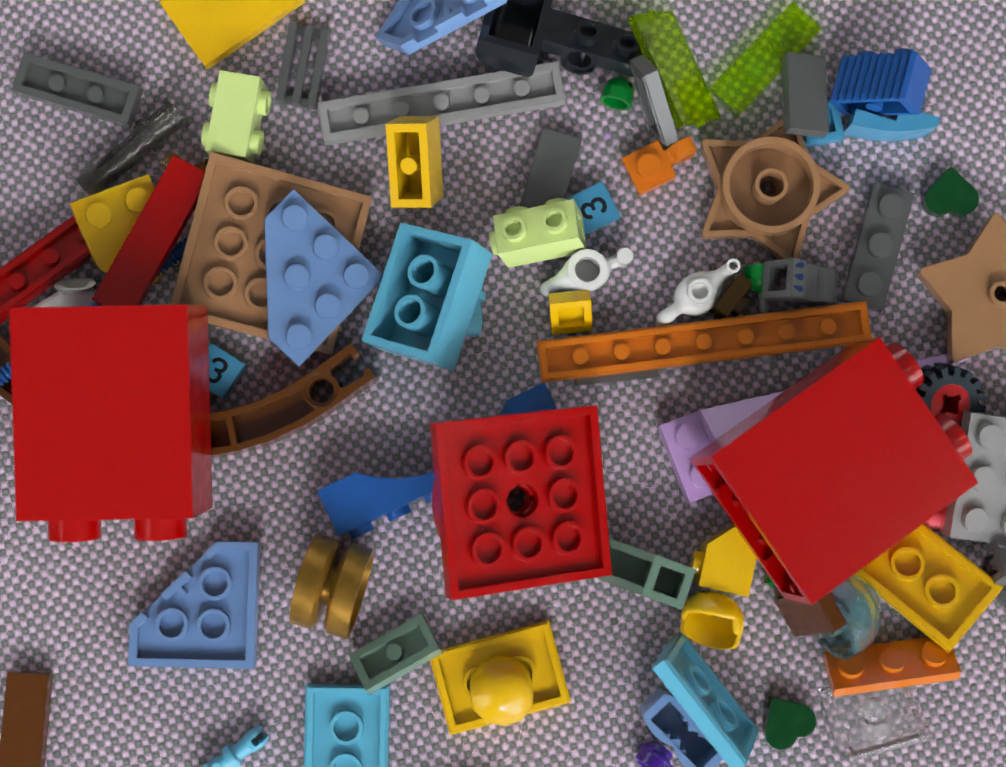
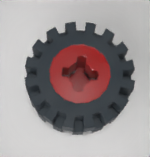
[916,362,987,427]

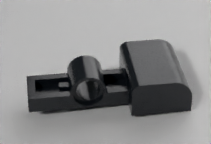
[475,0,649,77]

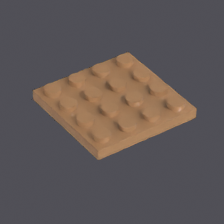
[170,152,372,356]

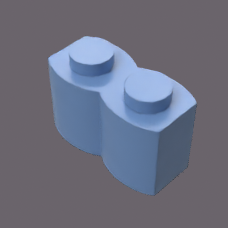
[639,687,723,767]

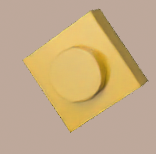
[548,290,593,335]

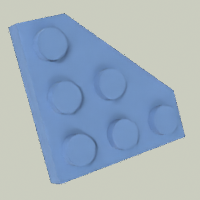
[375,0,508,55]
[264,189,383,367]
[128,541,261,669]

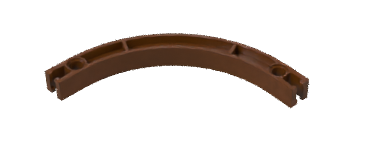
[0,323,379,458]

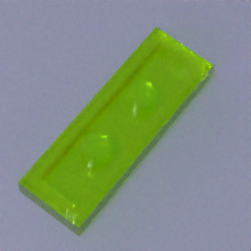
[708,2,822,118]

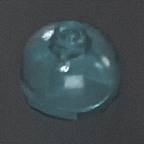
[817,576,881,660]

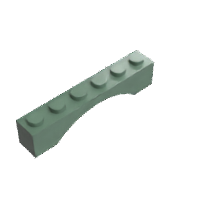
[506,501,696,610]

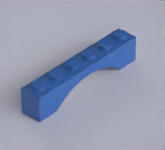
[317,382,557,540]

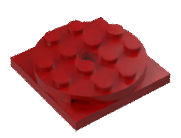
[430,405,612,601]

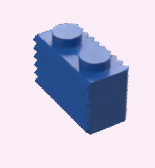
[829,48,932,116]

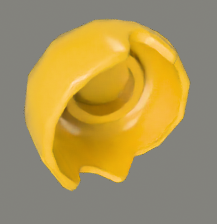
[680,591,745,650]
[470,655,533,726]

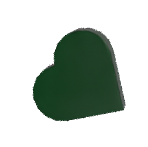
[921,166,979,217]
[763,696,816,750]

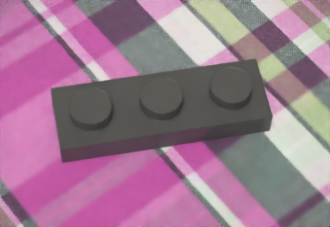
[11,52,143,128]
[840,182,915,312]

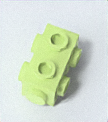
[201,70,271,164]
[489,198,587,268]

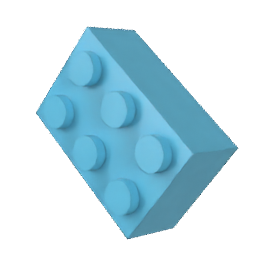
[361,222,493,372]

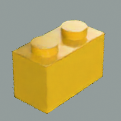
[385,116,444,208]

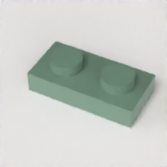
[349,613,443,694]

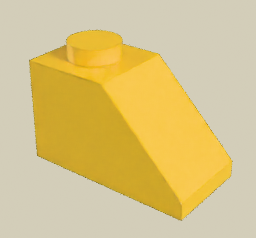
[690,523,757,597]

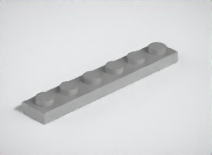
[318,61,565,146]

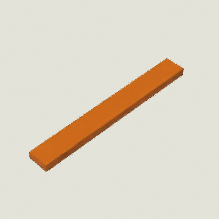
[536,301,872,383]

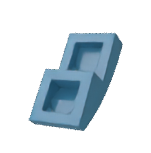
[843,108,941,142]

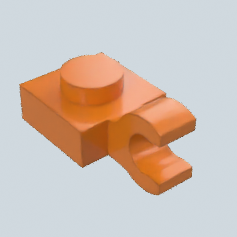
[621,136,697,197]

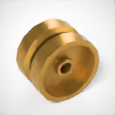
[289,533,375,639]

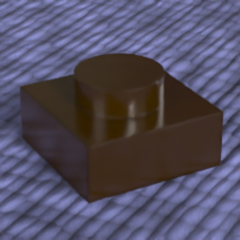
[709,274,753,319]

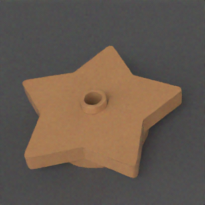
[700,117,850,260]
[916,213,1006,364]

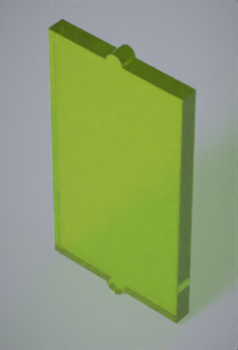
[628,9,722,128]

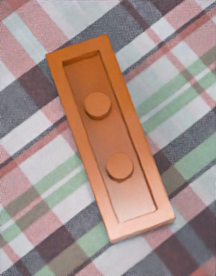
[823,637,961,697]

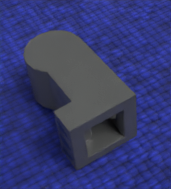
[762,258,837,306]

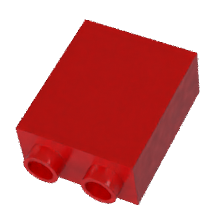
[9,304,213,542]
[689,337,979,605]

